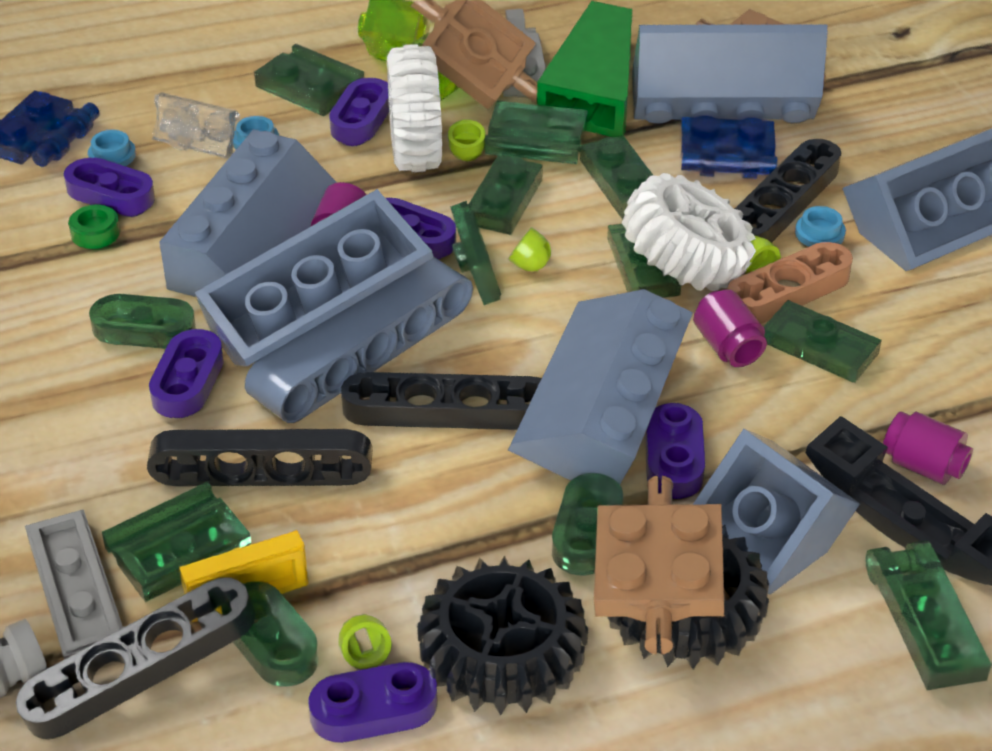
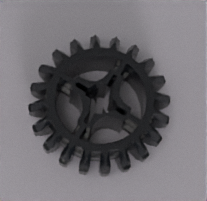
[607,525,769,670]
[417,555,588,716]

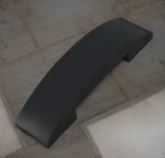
[805,416,992,586]

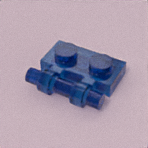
[0,90,100,167]
[680,115,777,179]

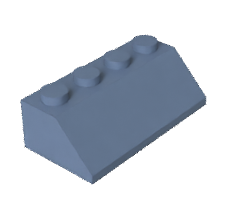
[632,24,828,123]
[842,128,992,271]
[159,129,337,297]
[194,189,434,367]
[508,289,693,500]

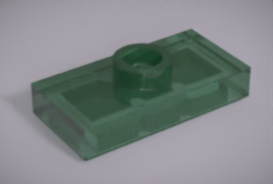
[450,201,502,305]
[607,224,681,298]
[764,300,882,383]

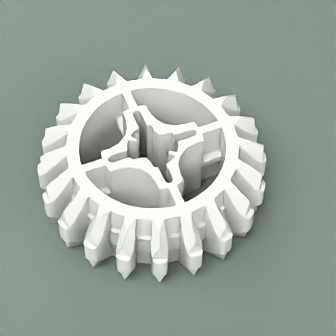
[387,44,442,173]
[621,173,756,291]

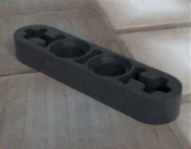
[734,139,841,243]
[341,372,542,430]
[147,429,373,486]
[16,578,256,739]

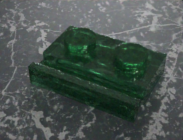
[254,44,364,116]
[485,101,588,164]
[102,482,251,602]

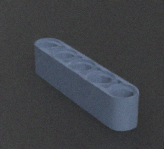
[245,257,473,423]

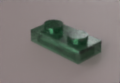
[465,155,543,235]

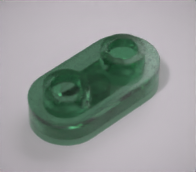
[89,294,196,349]
[552,473,623,576]
[221,581,319,687]

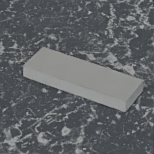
[25,510,123,660]

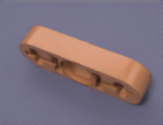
[727,242,853,324]

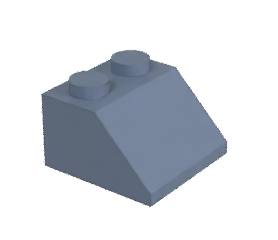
[693,428,860,595]

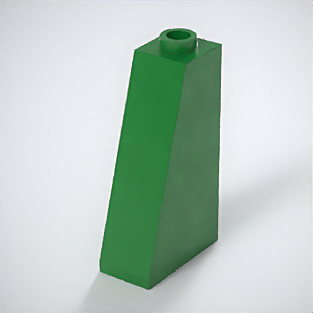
[536,1,633,139]

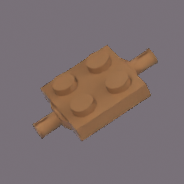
[410,0,537,110]
[594,476,724,655]

